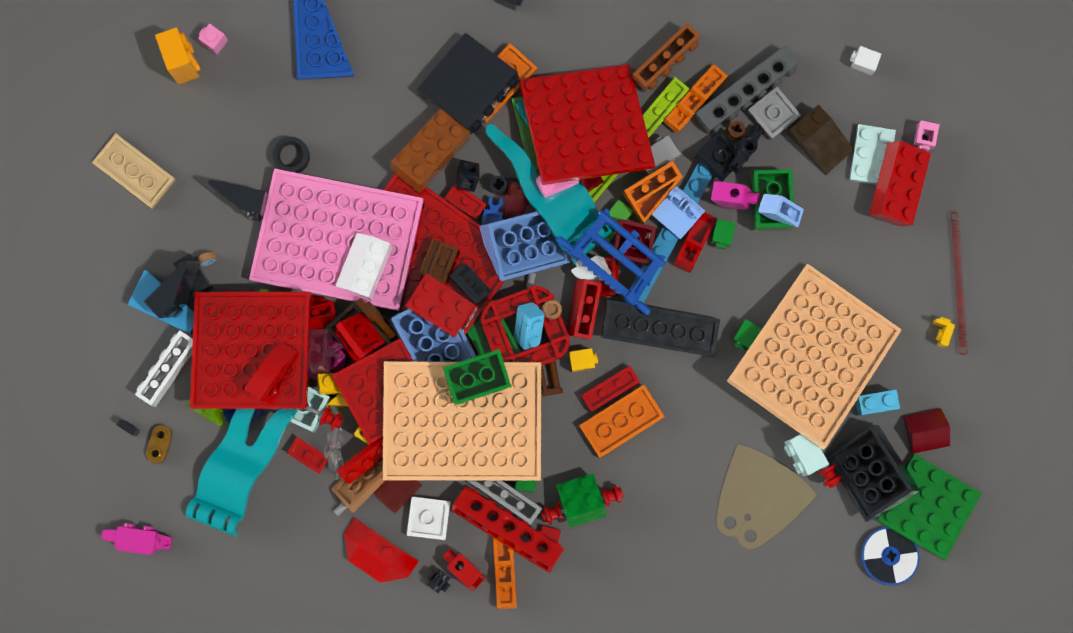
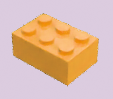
[155,27,201,85]

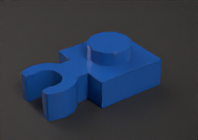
[482,197,503,225]

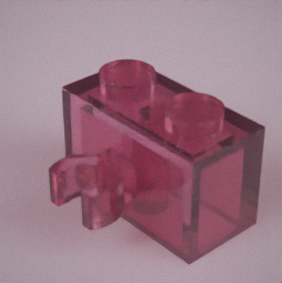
[308,329,344,374]

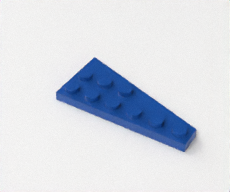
[293,0,355,80]

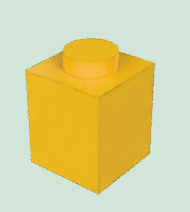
[569,348,598,372]

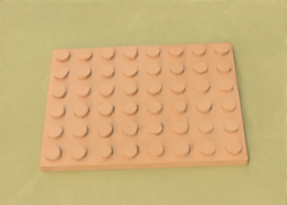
[727,263,902,450]
[383,362,541,480]

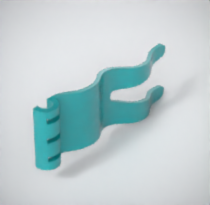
[485,100,614,264]
[186,409,299,537]

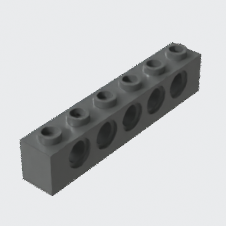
[694,45,799,134]

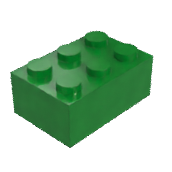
[751,169,794,231]
[442,349,512,406]

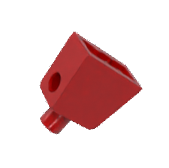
[443,549,487,591]

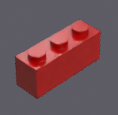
[566,279,602,340]

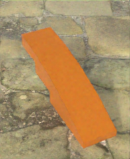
[663,64,728,134]
[493,527,517,610]

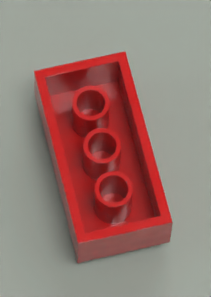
[869,141,931,227]

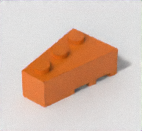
[622,161,683,224]

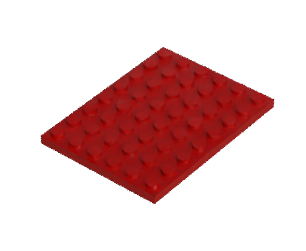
[384,174,506,336]

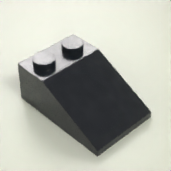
[208,180,268,222]
[144,261,200,319]

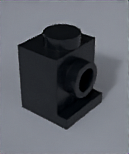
[456,160,480,192]

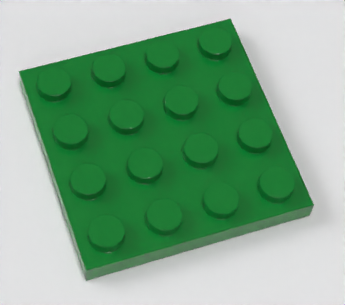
[876,454,982,561]

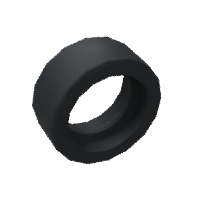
[273,137,310,173]

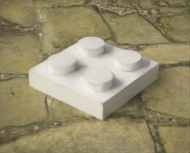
[407,497,450,540]

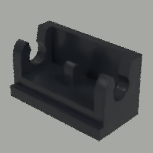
[450,264,492,306]

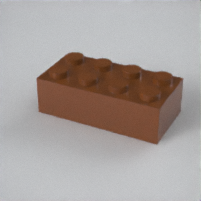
[391,109,470,194]

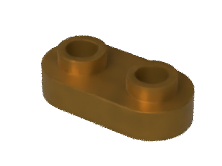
[146,425,172,464]

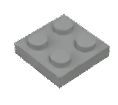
[747,87,801,140]

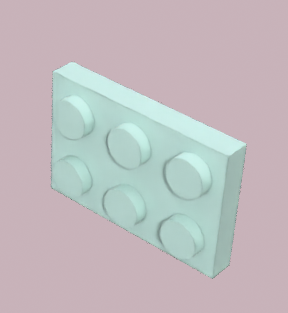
[849,124,896,185]

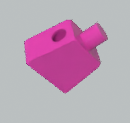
[711,181,760,210]

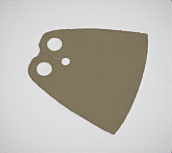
[716,444,817,550]

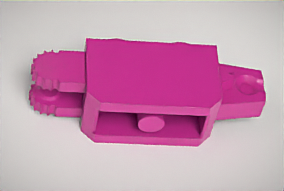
[101,523,173,555]

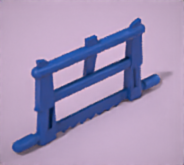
[556,208,666,315]

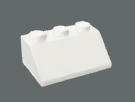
[336,233,393,300]

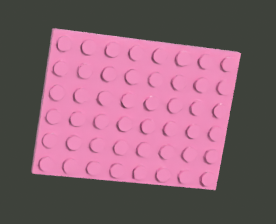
[249,169,424,311]

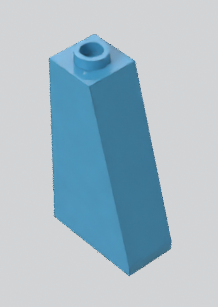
[128,270,194,335]

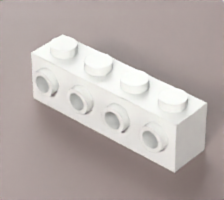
[135,330,193,407]

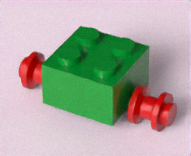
[541,473,624,528]

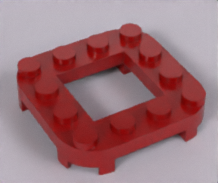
[481,285,570,366]

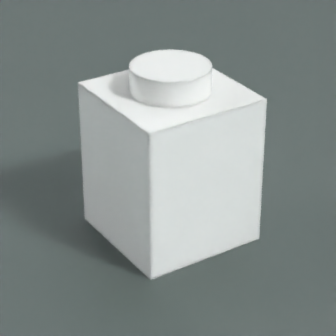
[850,46,882,76]

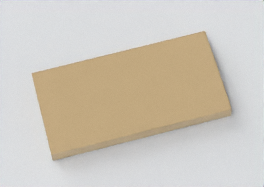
[92,133,176,209]

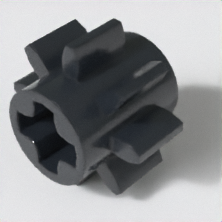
[427,569,451,594]

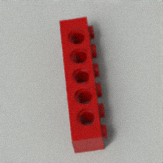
[451,486,564,574]

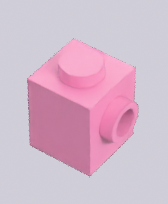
[198,23,228,55]

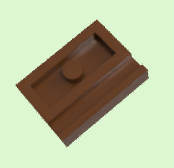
[419,239,459,285]

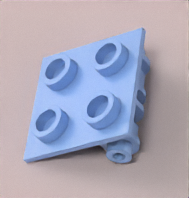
[651,186,705,239]

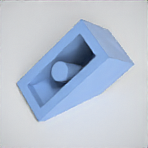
[758,194,804,227]

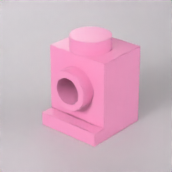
[913,121,940,152]

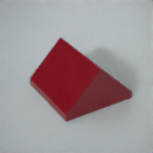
[612,219,656,265]
[903,408,950,454]

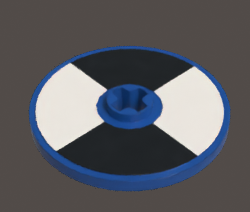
[861,527,919,586]

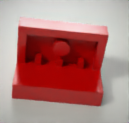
[334,312,385,362]

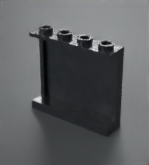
[417,32,520,135]

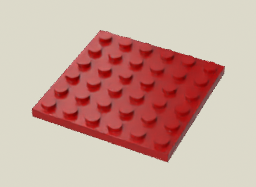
[519,64,655,185]
[190,292,311,409]

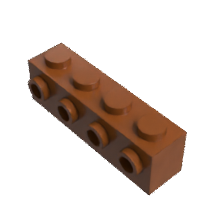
[632,22,700,92]

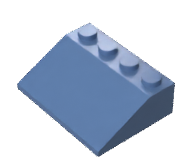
[479,211,570,281]
[388,309,477,362]

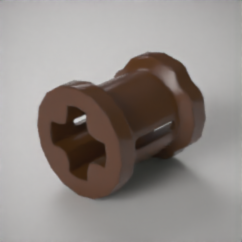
[726,121,745,141]

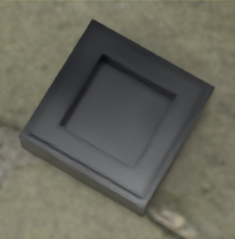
[117,419,140,436]

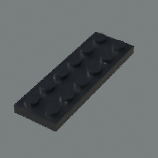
[601,300,720,357]

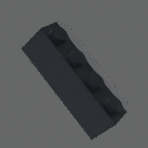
[825,425,921,522]

